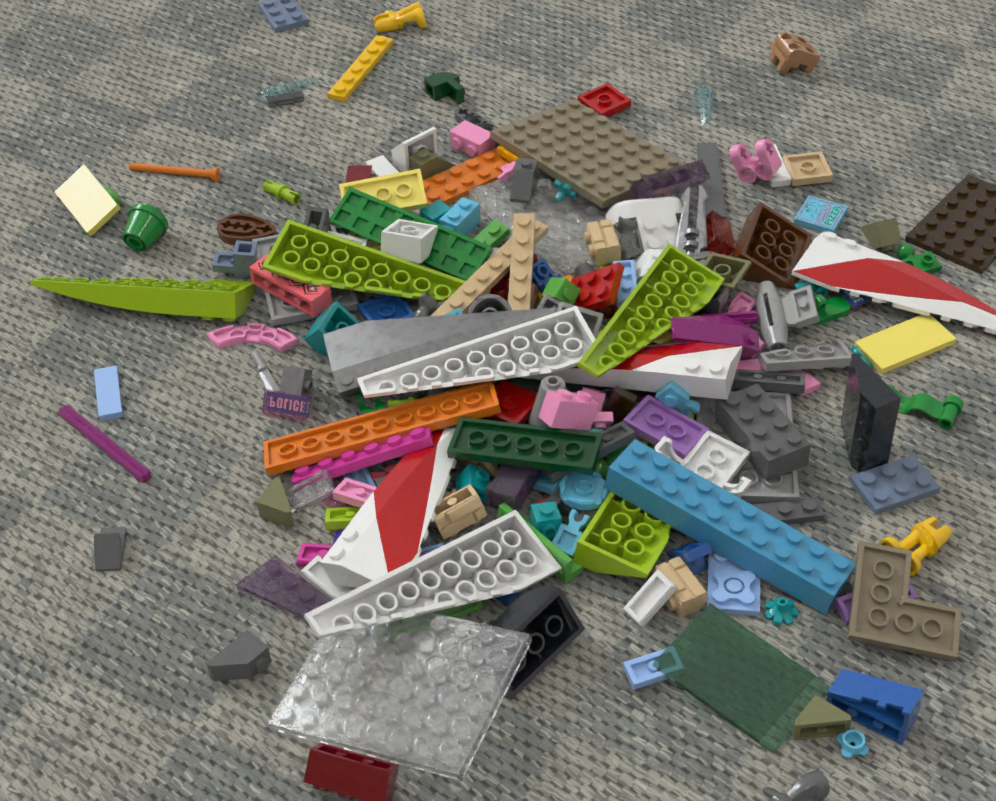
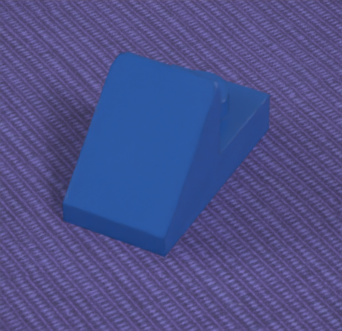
[666,542,712,575]

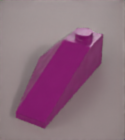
[671,315,760,361]

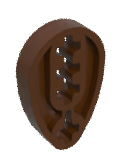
[217,213,277,245]

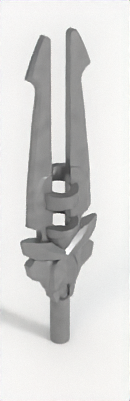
[675,186,710,264]

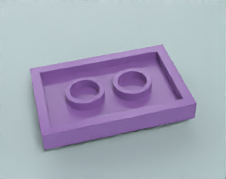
[623,395,709,460]

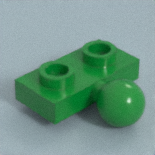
[897,244,942,274]

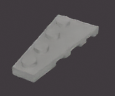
[759,338,852,372]

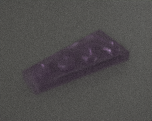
[236,555,331,622]

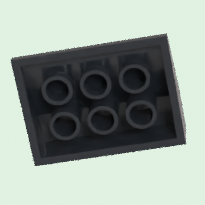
[841,353,901,472]

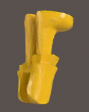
[373,2,427,33]
[879,516,953,576]

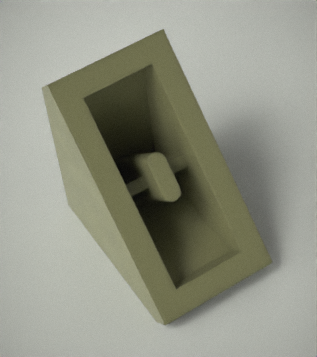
[257,477,294,528]
[792,695,852,740]

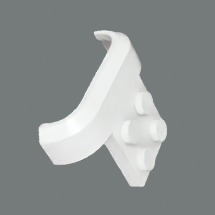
[605,197,684,252]
[654,430,751,498]

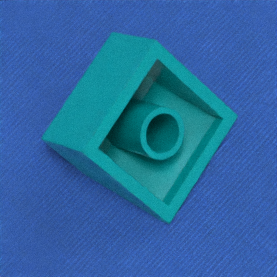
[303,301,360,355]

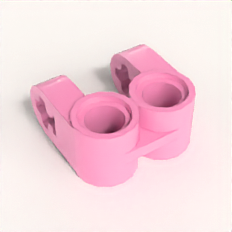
[730,139,782,183]

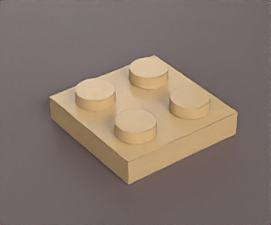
[782,151,833,186]

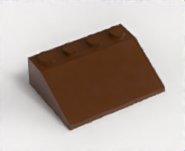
[732,202,812,290]

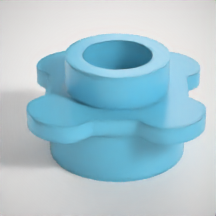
[837,729,869,758]

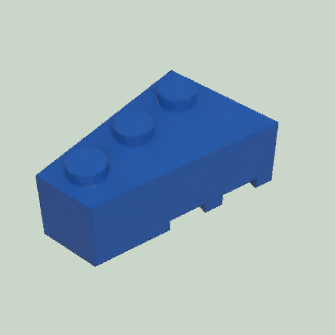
[826,669,924,745]

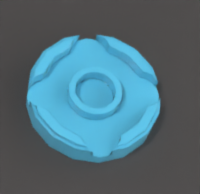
[559,472,609,510]

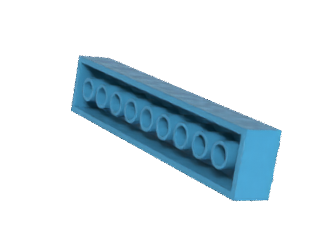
[604,439,855,615]

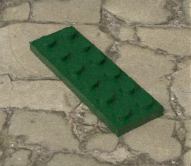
[447,417,603,475]

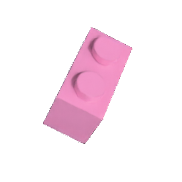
[450,120,495,157]
[539,389,599,431]

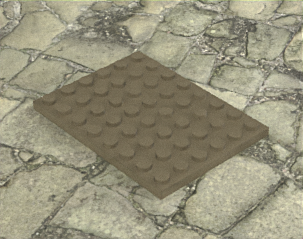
[490,99,687,208]

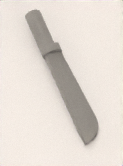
[250,350,280,393]

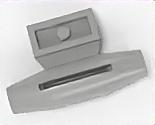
[756,281,820,351]

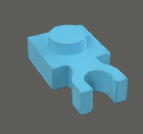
[655,380,701,418]
[552,509,591,557]

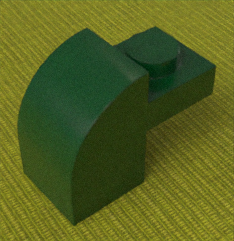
[424,72,465,105]

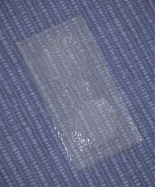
[285,469,335,514]

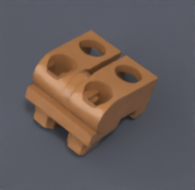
[769,32,821,74]

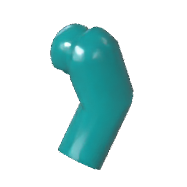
[794,280,828,296]

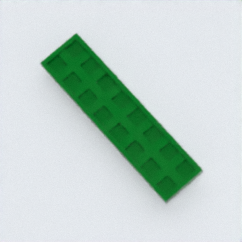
[330,187,494,281]

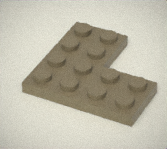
[847,541,961,662]

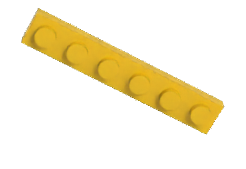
[327,35,393,102]

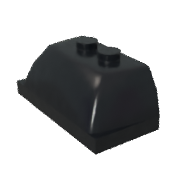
[472,587,585,700]

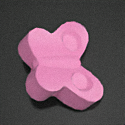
[497,161,516,183]

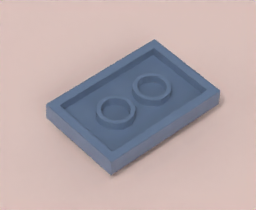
[258,0,309,33]
[849,454,941,515]

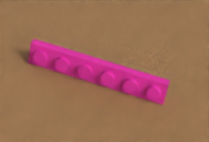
[292,427,433,490]

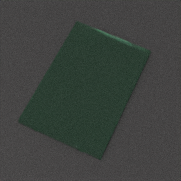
[653,603,830,753]

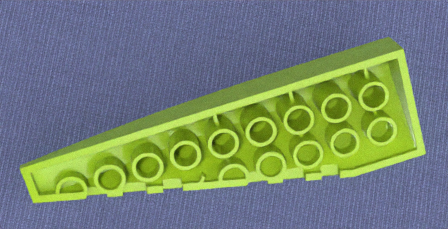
[577,243,725,379]

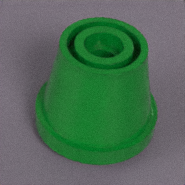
[122,204,169,252]

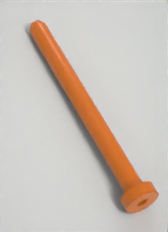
[129,163,221,182]

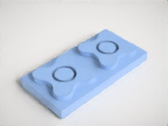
[707,549,760,616]

